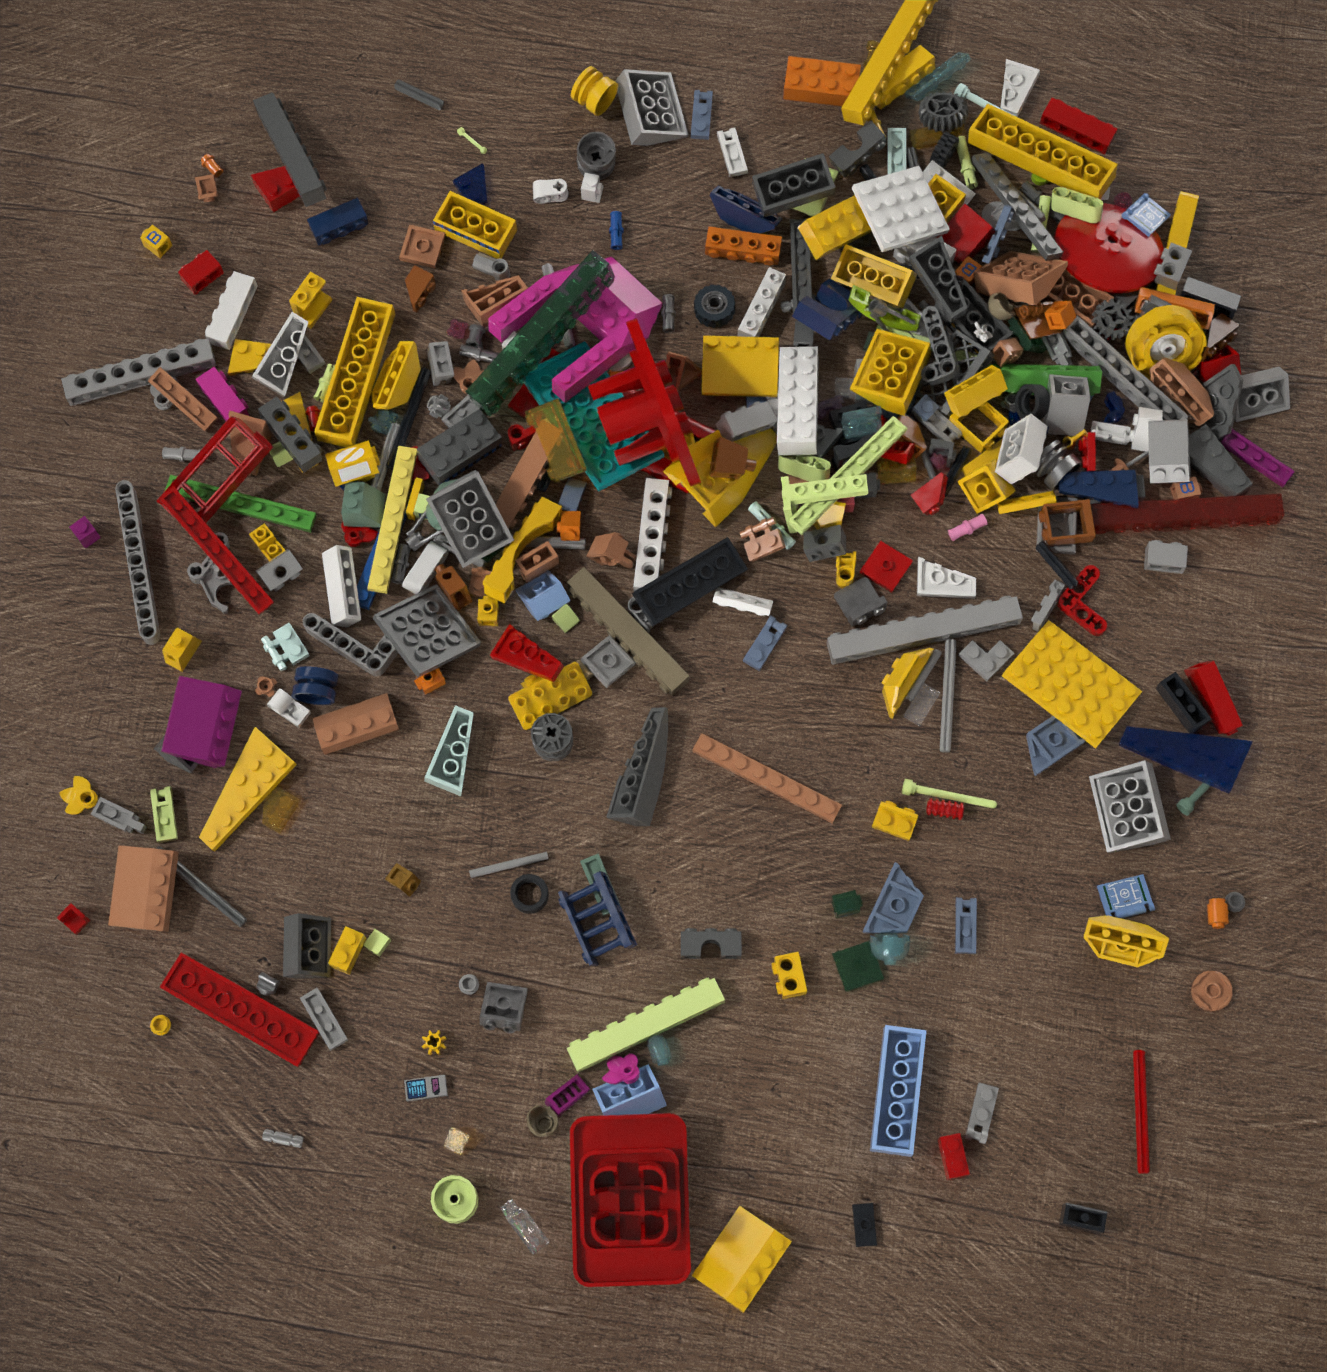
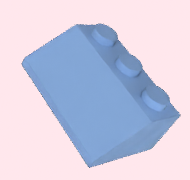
[592,1064,667,1115]

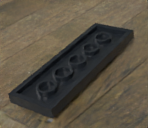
[632,537,748,627]

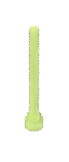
[902,779,997,808]

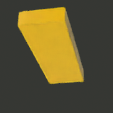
[997,490,1057,514]

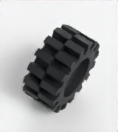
[930,132,959,168]

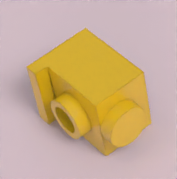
[477,596,499,626]

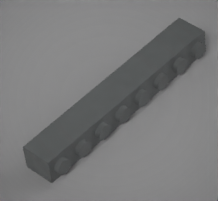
[253,92,327,207]

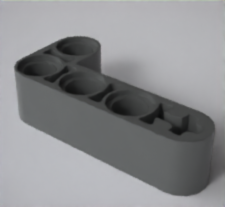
[921,306,960,386]

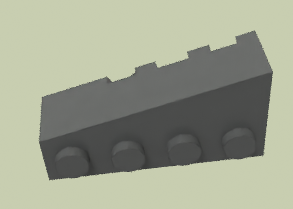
[909,236,968,324]
[1189,425,1253,502]

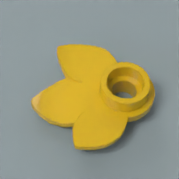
[59,776,98,815]

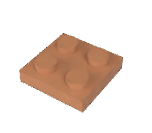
[399,225,446,269]

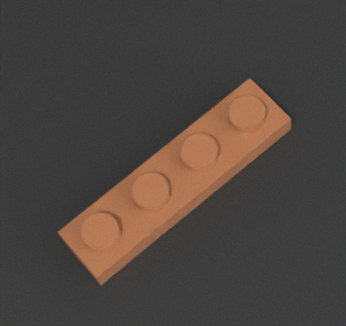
[148,367,218,432]

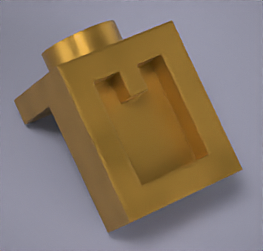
[385,863,421,897]

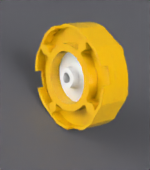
[1125,305,1207,381]

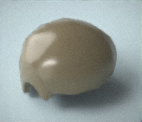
[988,292,1016,320]
[527,1104,559,1137]

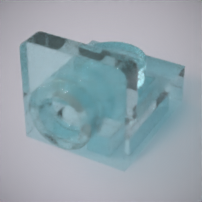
[368,409,398,435]

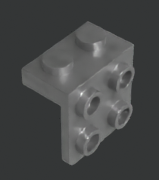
[834,577,887,627]

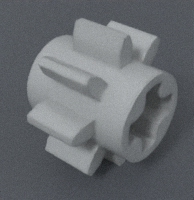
[427,394,451,418]

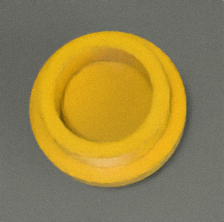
[150,1015,171,1036]

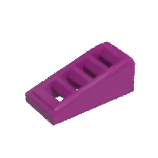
[544,1074,590,1117]

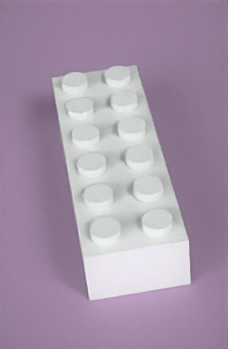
[777,346,819,455]

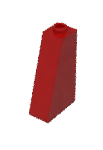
[1184,661,1243,736]

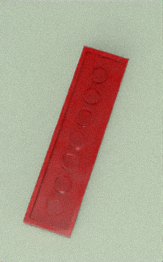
[160,952,320,1068]

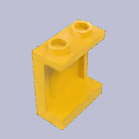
[289,271,332,329]

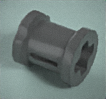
[466,324,486,348]

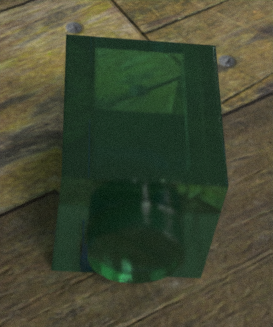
[831,890,863,919]

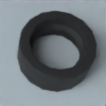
[1015,384,1050,420]
[510,874,549,914]

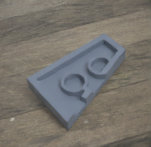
[982,204,1014,264]

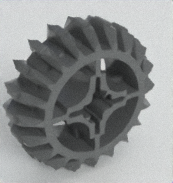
[919,91,968,133]

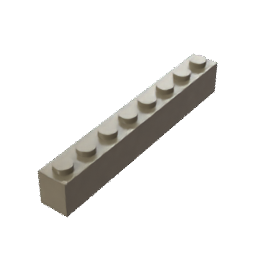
[567,567,689,696]

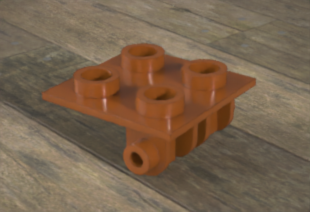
[1013,300,1061,339]

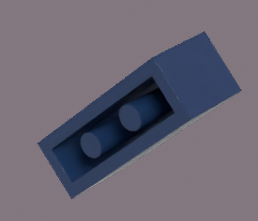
[307,198,369,246]

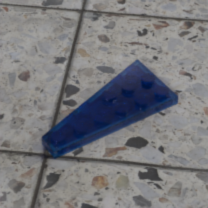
[1119,726,1253,794]

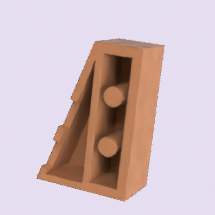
[461,275,528,327]

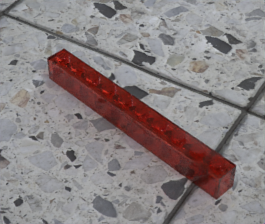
[1090,494,1284,534]

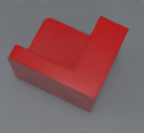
[57,903,91,935]

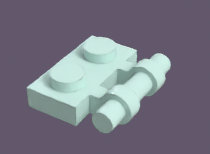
[261,623,310,671]

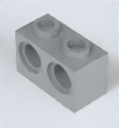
[1154,243,1192,290]

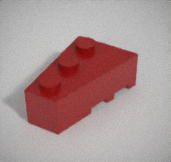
[251,166,300,213]

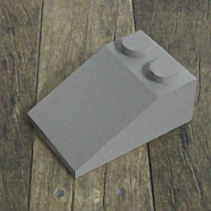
[1148,419,1191,483]

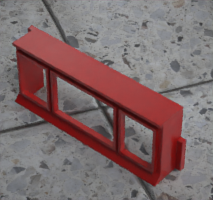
[156,416,274,523]

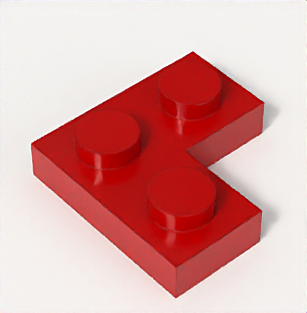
[1078,432,1096,472]

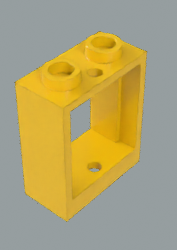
[949,402,1009,453]

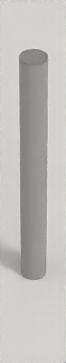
[469,852,549,878]

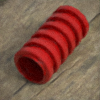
[926,798,964,820]

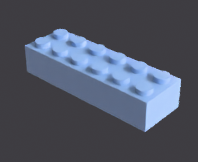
[870,1025,926,1157]

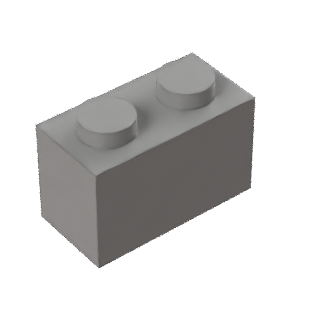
[1144,540,1188,574]

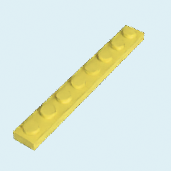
[367,446,417,594]

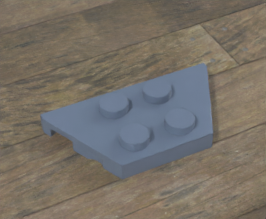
[1026,716,1086,776]
[863,862,924,933]

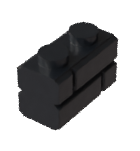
[1059,1203,1107,1234]

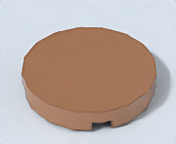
[1191,971,1232,1012]

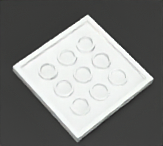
[852,166,950,252]

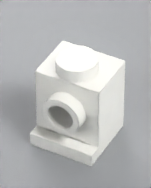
[581,173,604,203]

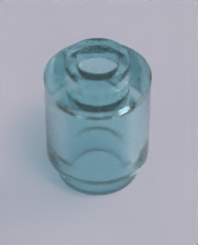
[647,1034,672,1067]

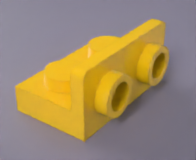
[872,801,919,841]

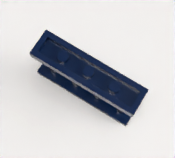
[558,871,638,966]

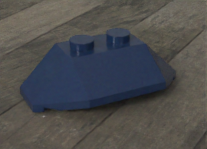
[710,185,782,234]

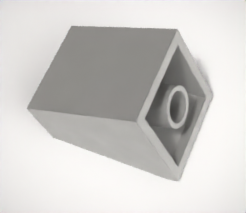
[1043,374,1090,437]

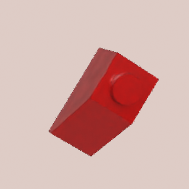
[911,472,948,516]

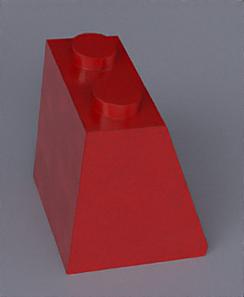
[936,204,995,263]

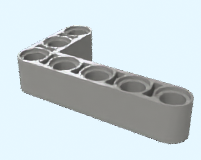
[303,613,398,676]

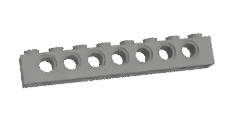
[1063,316,1189,420]
[61,338,217,406]

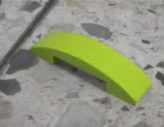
[849,285,921,331]

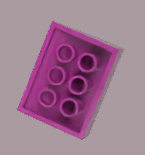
[161,676,242,768]

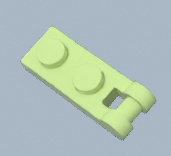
[150,786,178,843]

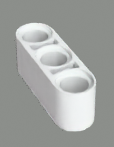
[402,541,449,594]

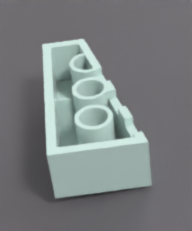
[424,705,473,796]

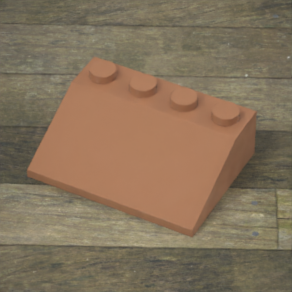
[973,251,1068,305]
[108,846,179,932]

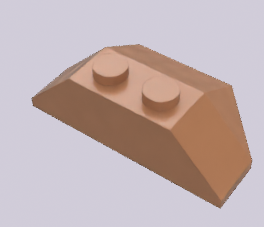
[1150,357,1214,426]

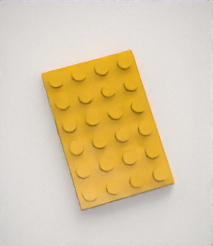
[1002,620,1142,749]

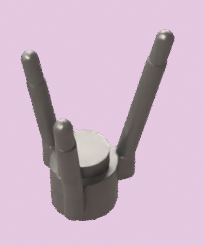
[868,298,915,332]
[405,510,443,551]

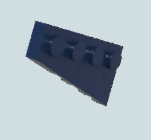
[1058,470,1139,508]

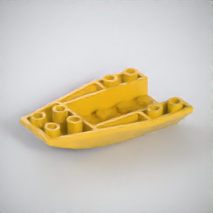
[663,428,777,527]

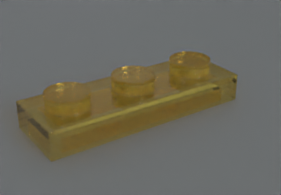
[909,124,967,149]

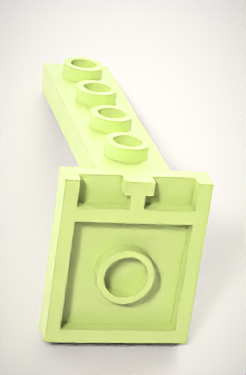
[781,474,868,534]

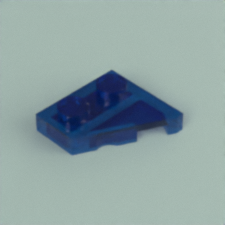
[452,163,488,205]

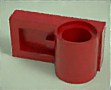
[508,421,541,451]

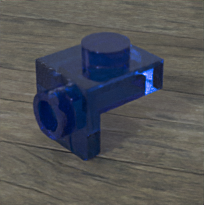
[1104,391,1125,424]

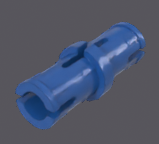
[609,211,624,250]

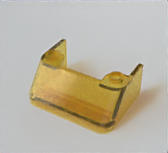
[525,398,587,483]

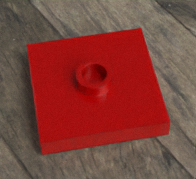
[860,541,913,593]

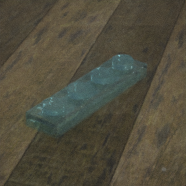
[904,52,971,101]

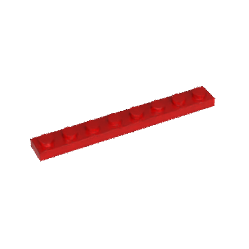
[159,486,274,615]

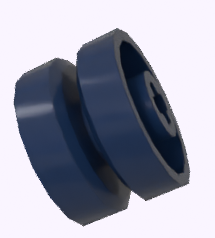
[291,666,339,705]

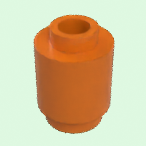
[1207,898,1229,929]

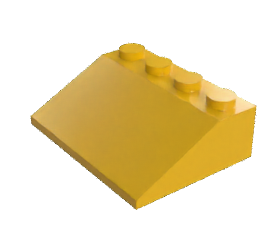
[850,329,931,416]
[702,336,779,397]
[692,1206,792,1313]

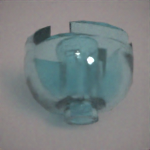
[870,933,910,965]

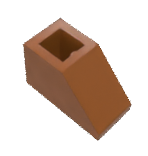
[405,265,436,313]

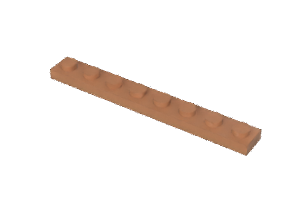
[692,733,842,824]

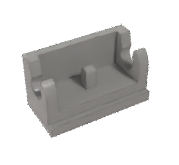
[427,341,454,386]

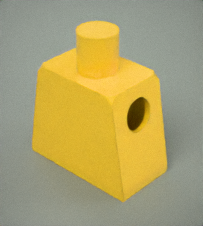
[162,627,202,672]

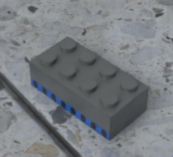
[417,409,502,486]

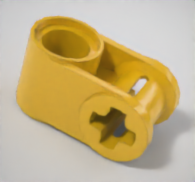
[836,551,856,589]

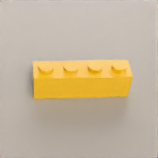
[877,45,936,110]

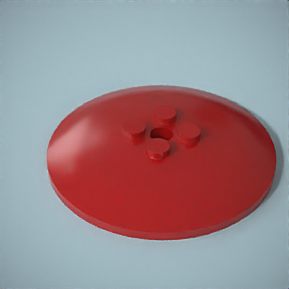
[1054,203,1164,293]

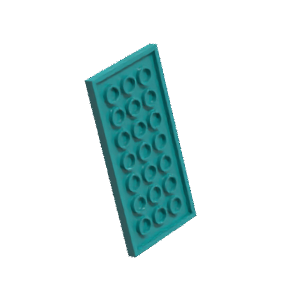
[520,341,664,491]

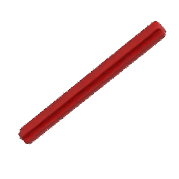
[1133,1050,1150,1174]

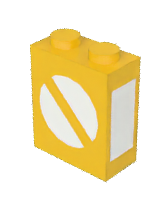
[325,440,381,487]

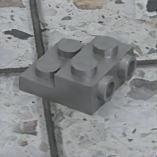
[480,982,527,1033]

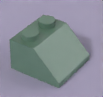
[341,482,386,527]

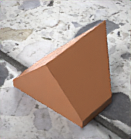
[664,351,702,392]

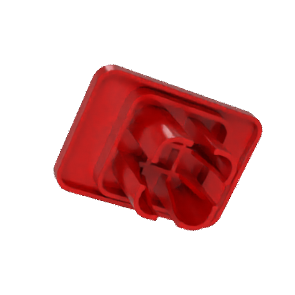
[588,318,701,487]
[570,1113,691,1287]

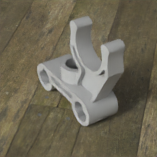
[187,532,233,614]

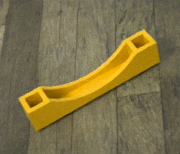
[483,497,562,603]

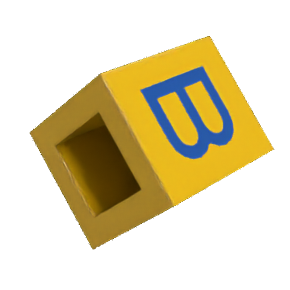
[140,225,173,258]

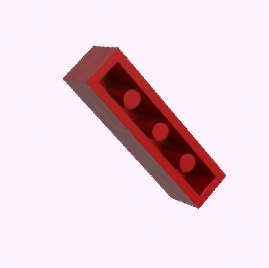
[1039,98,1117,155]

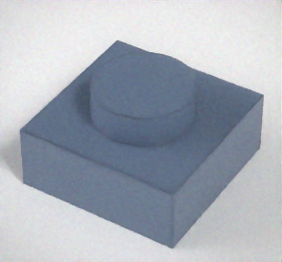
[911,394,939,422]

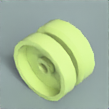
[431,1175,479,1224]

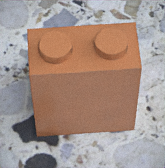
[228,411,272,476]

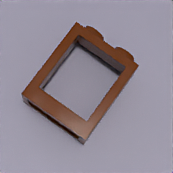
[1039,499,1096,547]

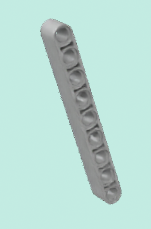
[115,480,160,645]

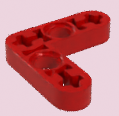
[1057,565,1107,636]

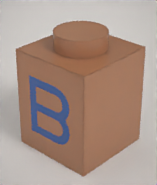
[1170,477,1202,505]

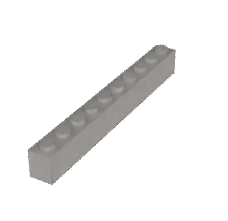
[827,596,1023,665]

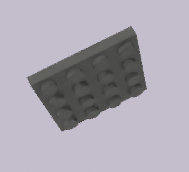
[373,584,481,678]

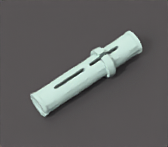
[748,501,796,550]

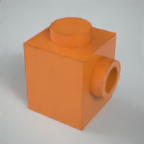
[557,511,581,541]

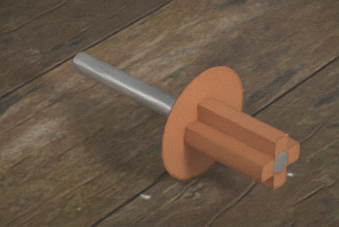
[1109,451,1149,471]

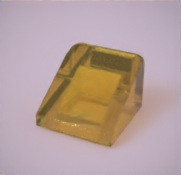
[443,1127,471,1156]

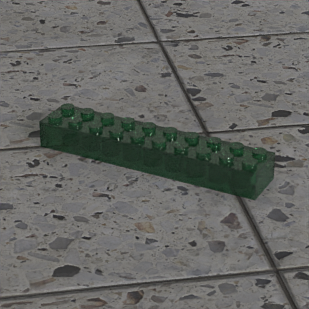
[465,250,615,417]

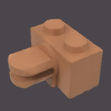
[586,532,637,568]

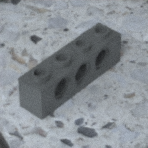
[258,396,323,473]

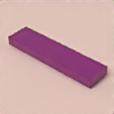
[1221,429,1295,488]

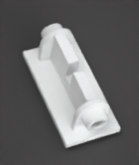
[1090,421,1131,445]

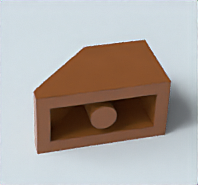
[896,415,927,458]

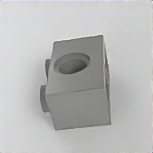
[256,549,303,592]

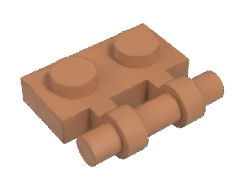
[740,517,786,562]

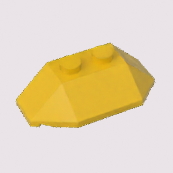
[371,341,421,410]
[882,648,934,719]
[1084,915,1169,967]

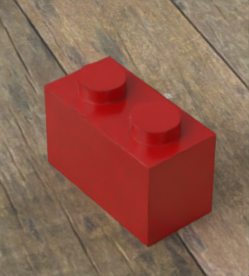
[178,250,224,295]
[937,1133,970,1180]

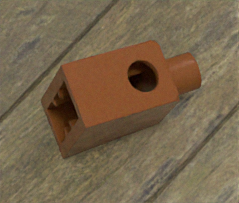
[709,437,756,479]
[435,564,473,611]

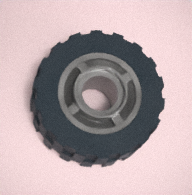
[694,284,735,328]

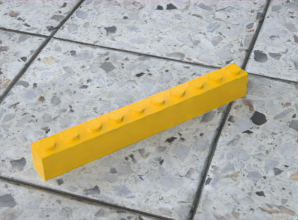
[841,0,938,126]

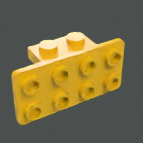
[508,662,592,730]

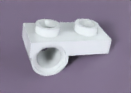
[267,688,311,728]

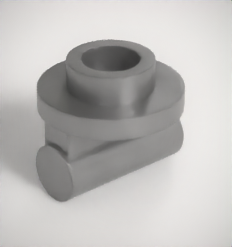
[256,972,280,996]

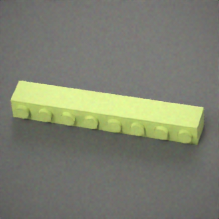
[567,977,725,1073]

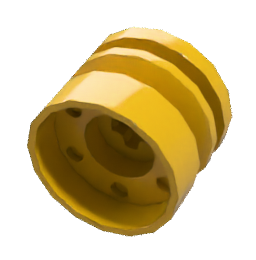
[570,66,619,116]

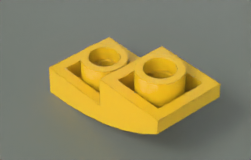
[249,523,285,561]

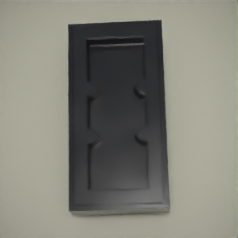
[852,1203,877,1247]

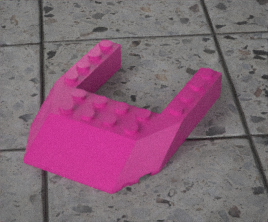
[488,257,663,403]

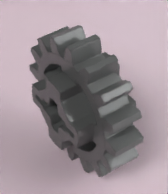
[1091,298,1134,341]

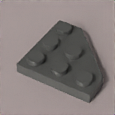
[1202,364,1244,441]

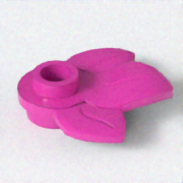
[602,1053,640,1085]

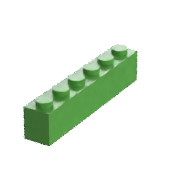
[987,364,1102,396]

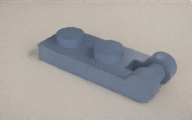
[691,90,713,140]
[743,616,788,671]
[955,897,977,954]

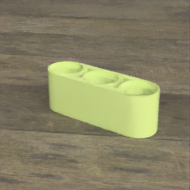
[1051,187,1103,223]
[778,455,831,482]

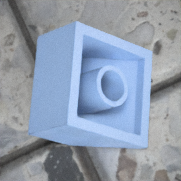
[515,570,570,621]

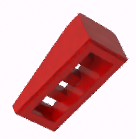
[881,441,915,465]

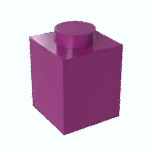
[69,516,101,549]

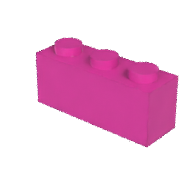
[196,367,249,421]

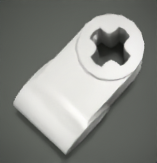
[533,179,569,204]

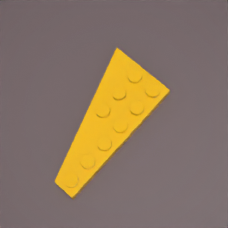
[199,727,297,852]

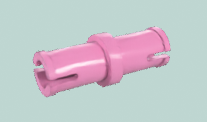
[948,514,988,541]

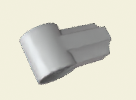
[472,252,510,281]

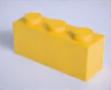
[944,365,1008,417]

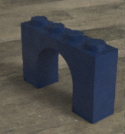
[792,278,863,340]

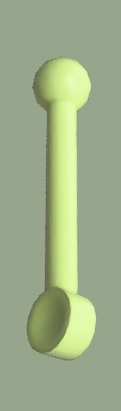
[457,127,487,154]

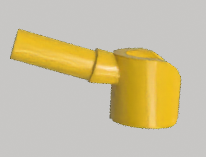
[1063,429,1087,450]

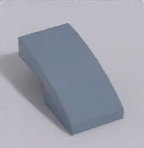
[559,477,587,511]

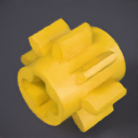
[422,1030,447,1055]

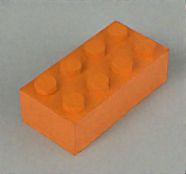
[783,56,861,106]

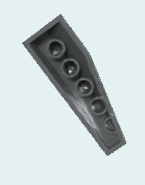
[606,707,668,826]

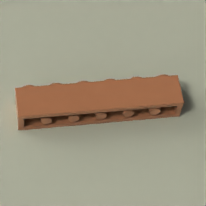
[495,419,565,530]

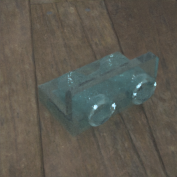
[841,406,882,439]

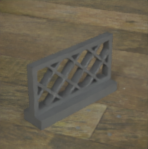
[915,330,995,417]

